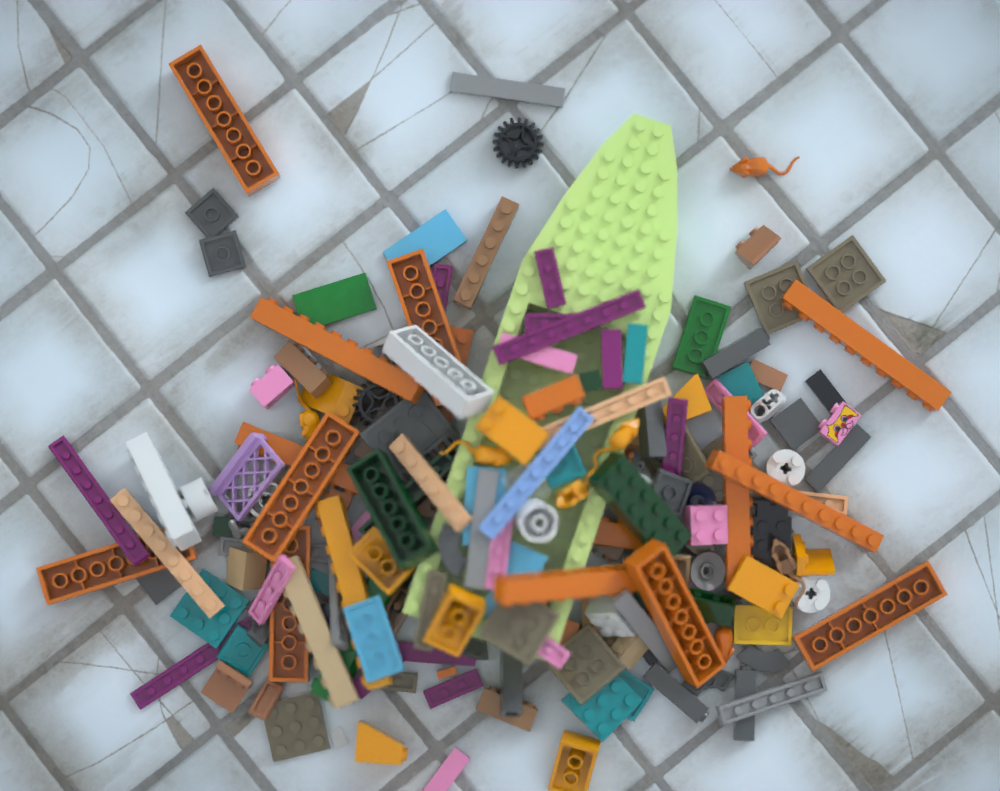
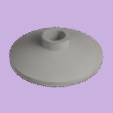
[690,552,725,591]

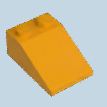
[297,374,364,425]
[475,396,550,466]
[347,526,417,597]
[727,555,799,619]
[423,583,486,657]
[548,730,601,791]

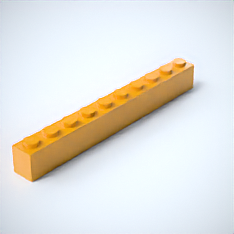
[315,495,393,691]

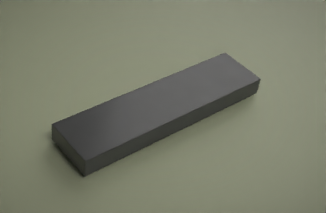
[804,424,871,493]

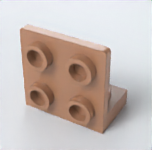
[201,660,254,713]

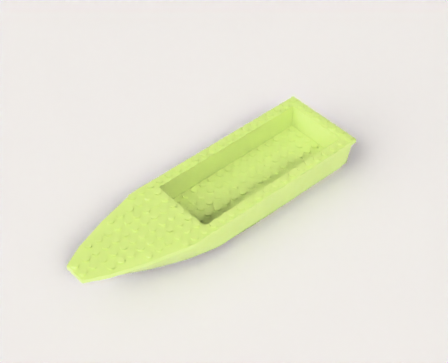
[402,114,677,662]

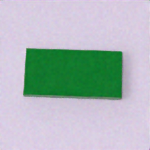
[292,273,377,326]
[672,295,731,380]

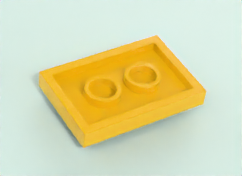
[733,605,793,646]

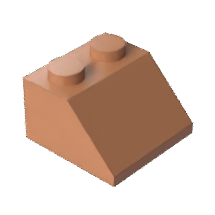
[734,225,781,269]

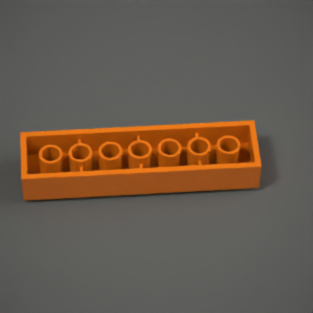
[168,45,281,197]
[386,249,463,408]
[242,411,360,564]
[269,526,312,682]
[36,528,198,605]
[623,539,726,688]
[792,561,948,671]

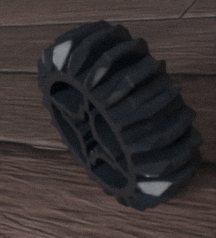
[492,117,544,169]
[352,380,401,427]

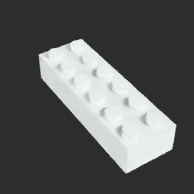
[382,325,495,419]
[126,432,202,552]

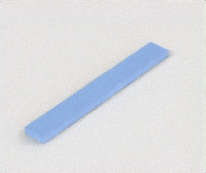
[478,406,594,541]

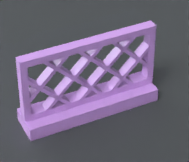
[208,432,285,522]

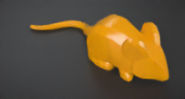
[294,379,320,443]
[593,418,639,468]
[440,440,513,467]
[555,468,597,509]

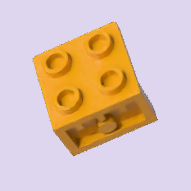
[792,534,835,576]

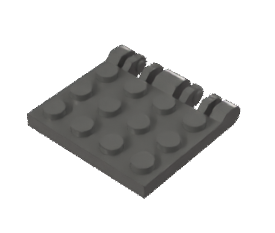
[359,391,461,486]

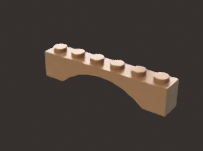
[453,196,519,310]

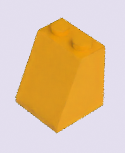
[662,374,712,427]
[355,720,408,765]

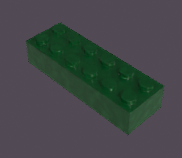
[346,448,440,571]
[587,452,693,558]

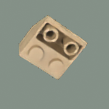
[602,633,649,671]

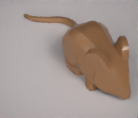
[771,539,806,608]

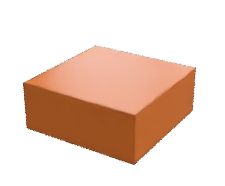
[437,666,457,679]

